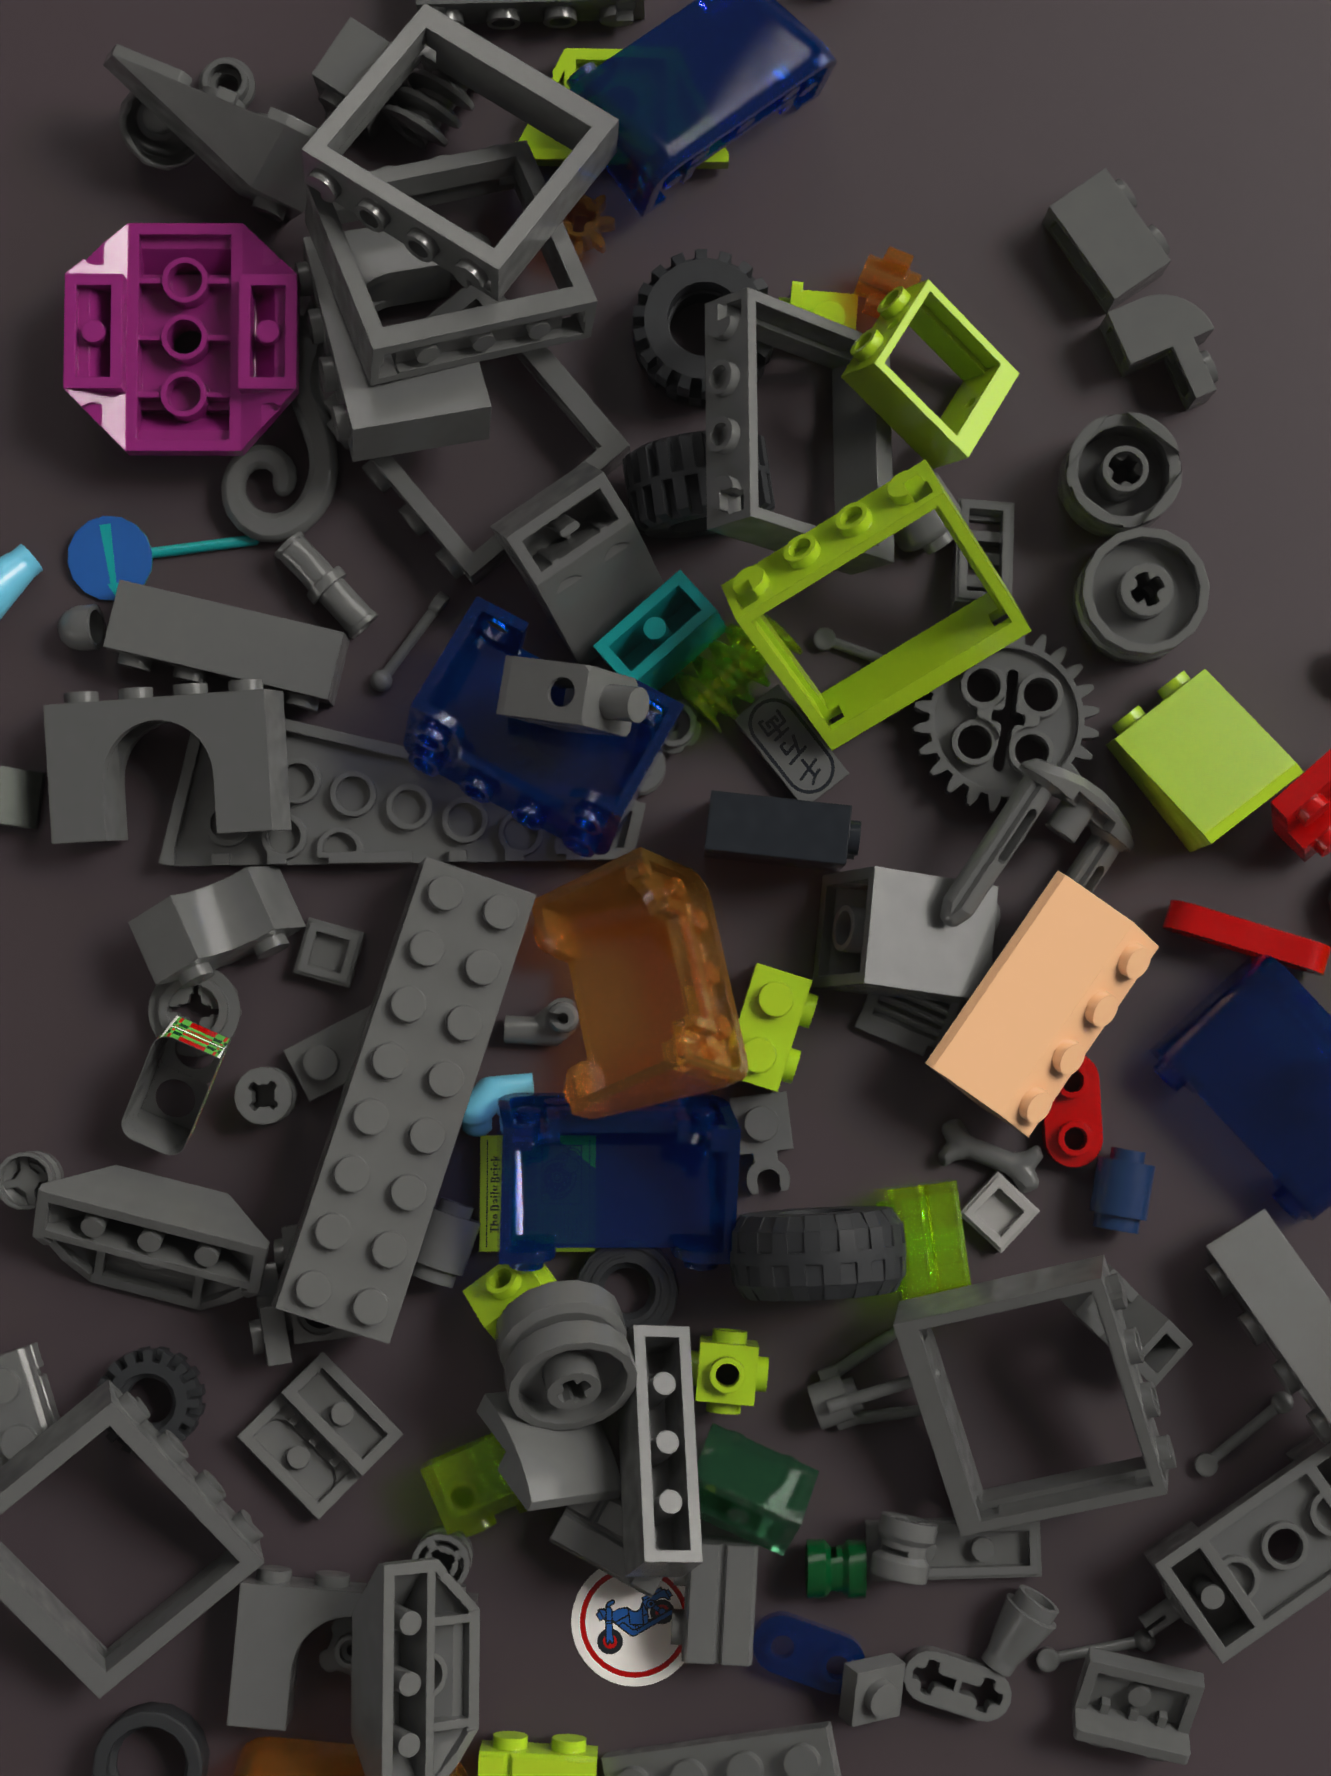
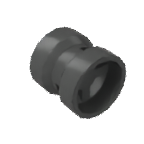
[0,1150,64,1210]
[869,1511,938,1585]
[412,1525,474,1585]

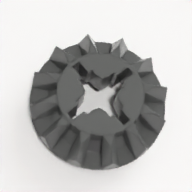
[148,969,242,1057]

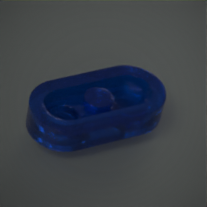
[753,1611,865,1695]

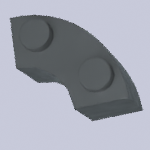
[128,866,306,988]

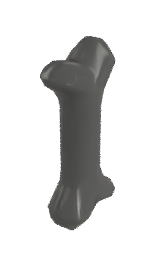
[937,1118,1043,1193]

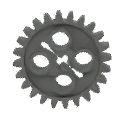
[912,634,1100,814]

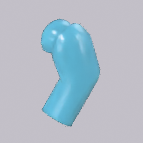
[462,1073,535,1137]

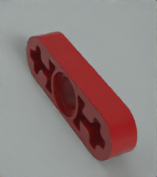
[1163,900,1331,976]

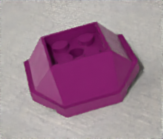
[63,223,300,456]

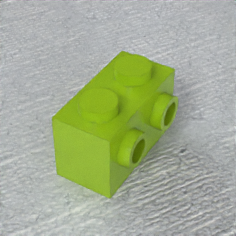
[720,963,819,1092]

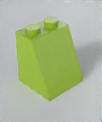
[1106,669,1304,852]

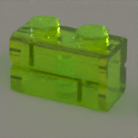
[875,1178,971,1301]

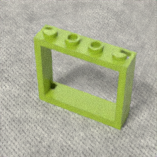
[721,459,1031,751]

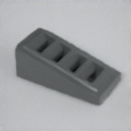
[950,498,1015,623]

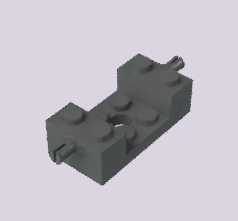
[1138,1433,1331,1664]

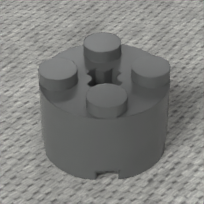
[1057,412,1183,538]

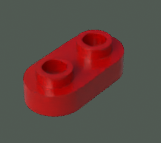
[1041,1056,1103,1167]

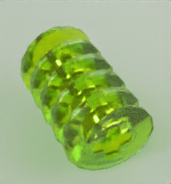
[676,613,803,734]

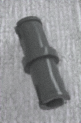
[274,531,379,639]

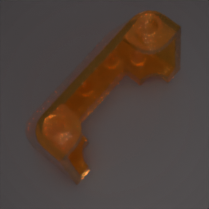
[532,847,748,1119]

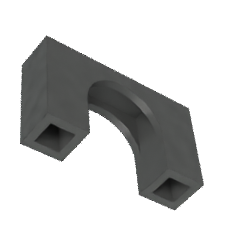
[295,228,492,462]
[43,679,292,844]
[227,1565,479,1731]

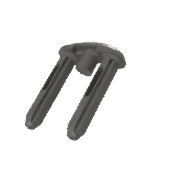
[940,758,1134,927]

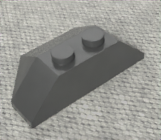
[32,1165,270,1311]
[351,1557,480,1776]

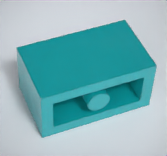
[593,570,728,698]

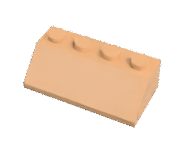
[925,871,1159,1138]

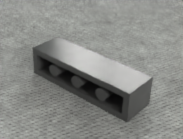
[103,579,350,712]
[1204,1209,1331,1445]
[617,1325,703,1577]

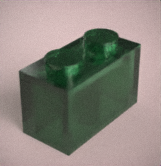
[697,1423,819,1556]

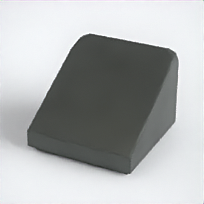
[0,766,45,830]

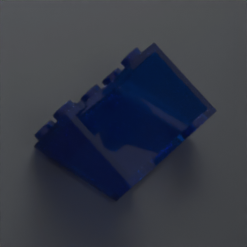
[403,596,684,857]

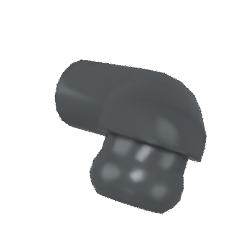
[504,997,582,1046]

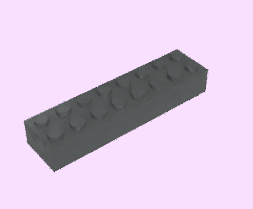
[271,856,537,1344]

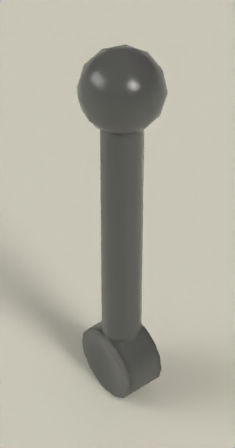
[370,591,450,692]
[813,627,883,662]
[1194,1391,1294,1477]
[1036,1629,1156,1672]

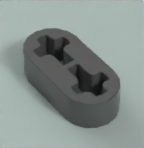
[904,1645,1012,1722]

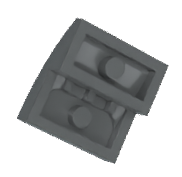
[236,1352,404,1521]
[476,1391,621,1511]

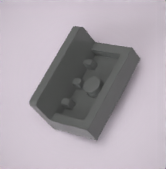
[1071,1646,1205,1765]

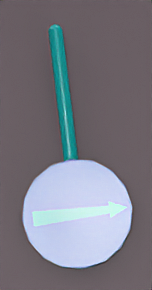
[68,516,259,601]

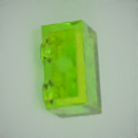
[420,1432,527,1537]

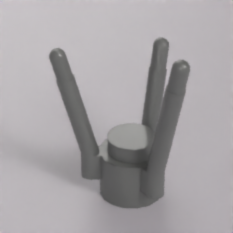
[807,1327,941,1431]

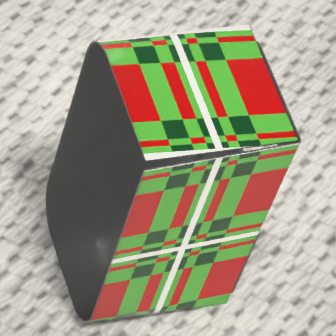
[121,1016,231,1155]

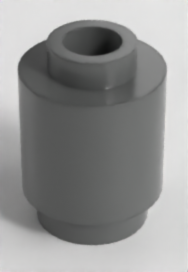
[412,1197,481,1288]

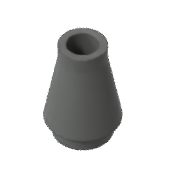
[981,1585,1059,1677]

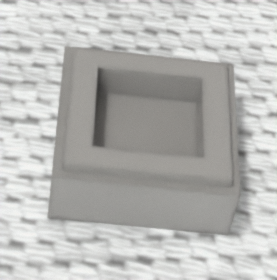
[957,1171,1040,1253]

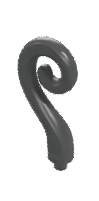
[221,299,339,543]

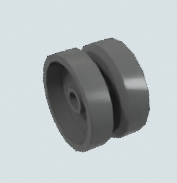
[1071,527,1210,664]
[495,1280,637,1430]

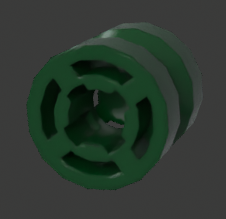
[805,1539,867,1599]

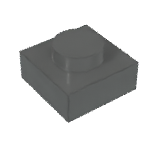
[838,1653,906,1727]

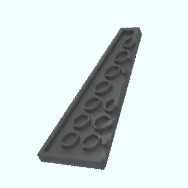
[159,719,646,867]

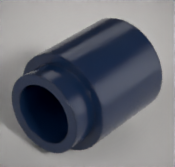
[1089,1147,1156,1234]

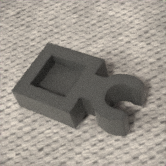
[729,1091,794,1195]
[248,1262,292,1366]

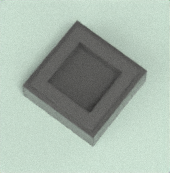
[293,917,366,988]

